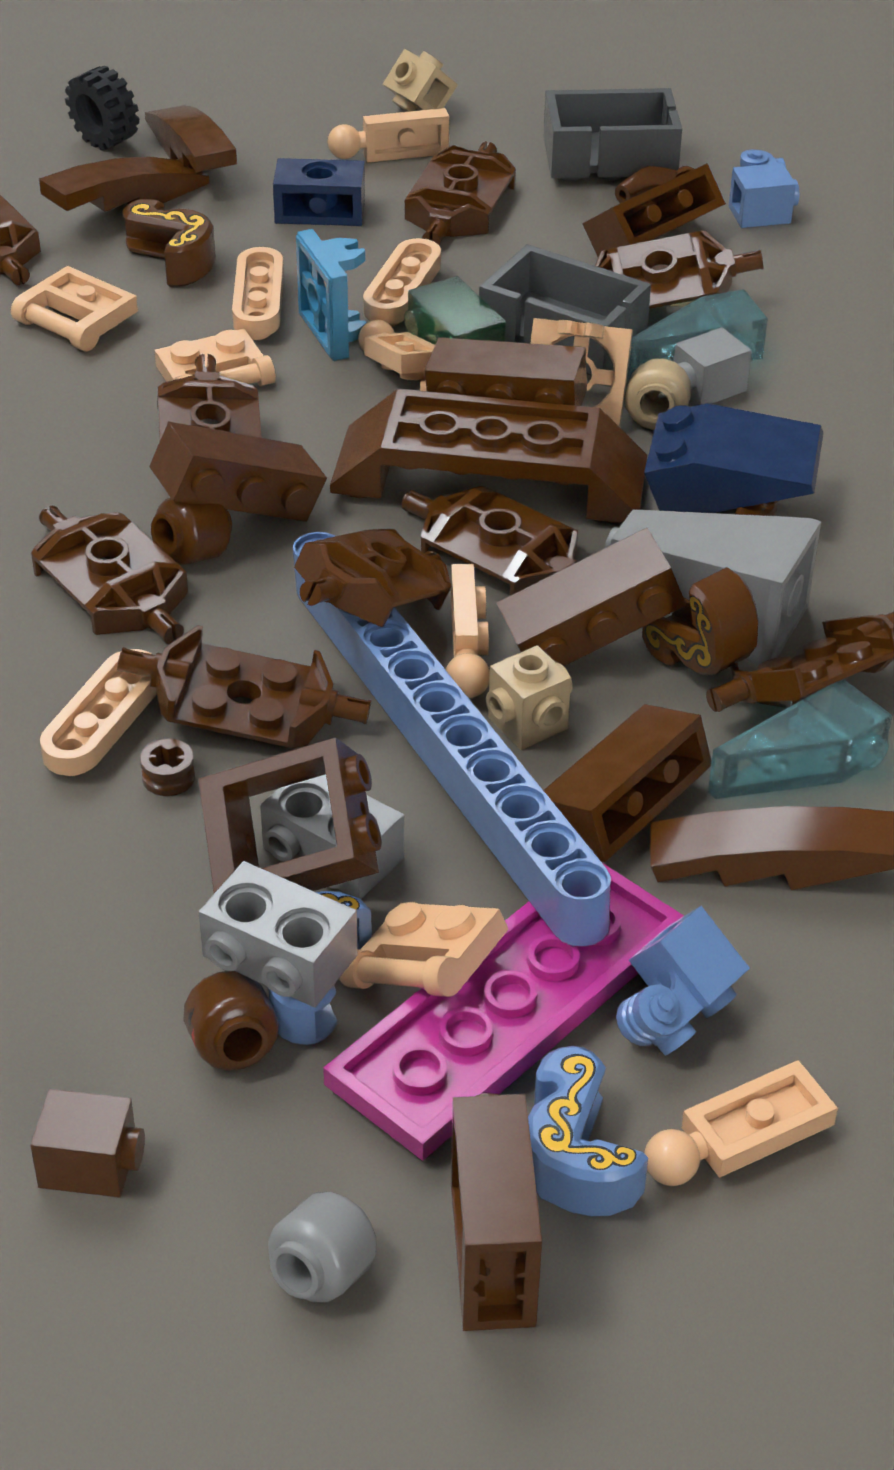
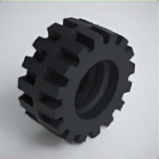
[65,66,140,150]

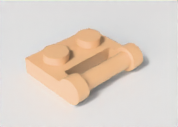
[11,266,138,352]
[155,329,276,386]
[340,902,508,997]

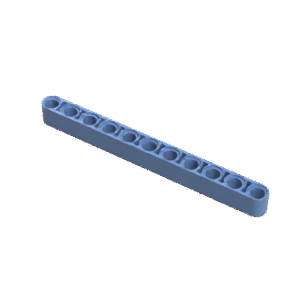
[293,532,611,946]

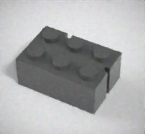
[543,88,682,181]
[478,244,651,375]

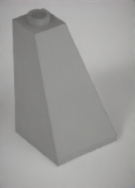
[605,509,821,666]

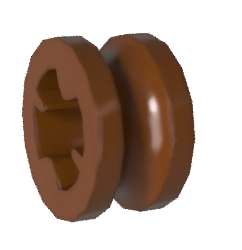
[140,738,195,796]

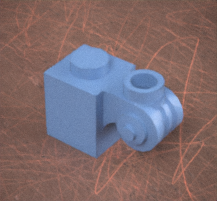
[729,149,800,228]
[616,906,750,1056]

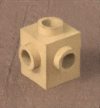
[383,49,458,112]
[486,645,573,750]

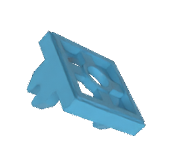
[296,229,366,361]

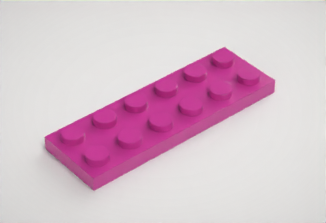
[323,863,684,1161]

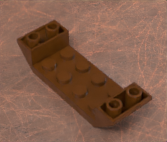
[330,389,647,524]

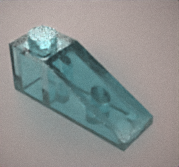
[628,289,768,381]
[708,679,892,799]

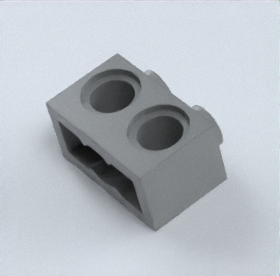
[260,774,404,899]
[199,861,358,1008]

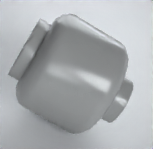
[268,1192,377,1303]

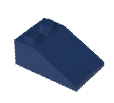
[644,403,824,513]

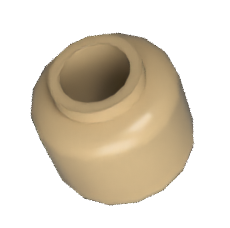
[625,358,691,430]

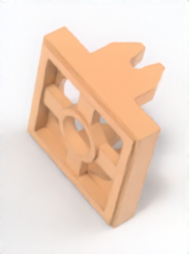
[530,318,633,427]

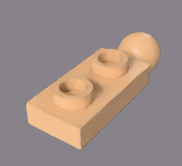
[327,108,449,163]
[358,320,435,380]
[446,564,490,698]
[644,1060,838,1186]

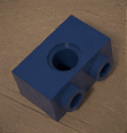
[273,158,365,226]

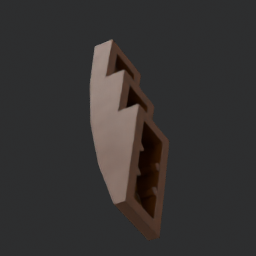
[145,105,237,172]
[39,157,210,212]
[650,806,894,890]

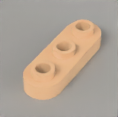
[363,238,441,327]
[232,247,284,340]
[40,649,157,776]

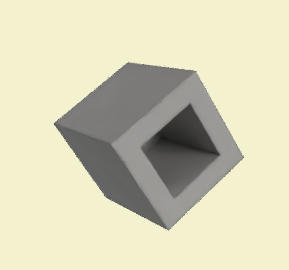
[674,327,752,405]

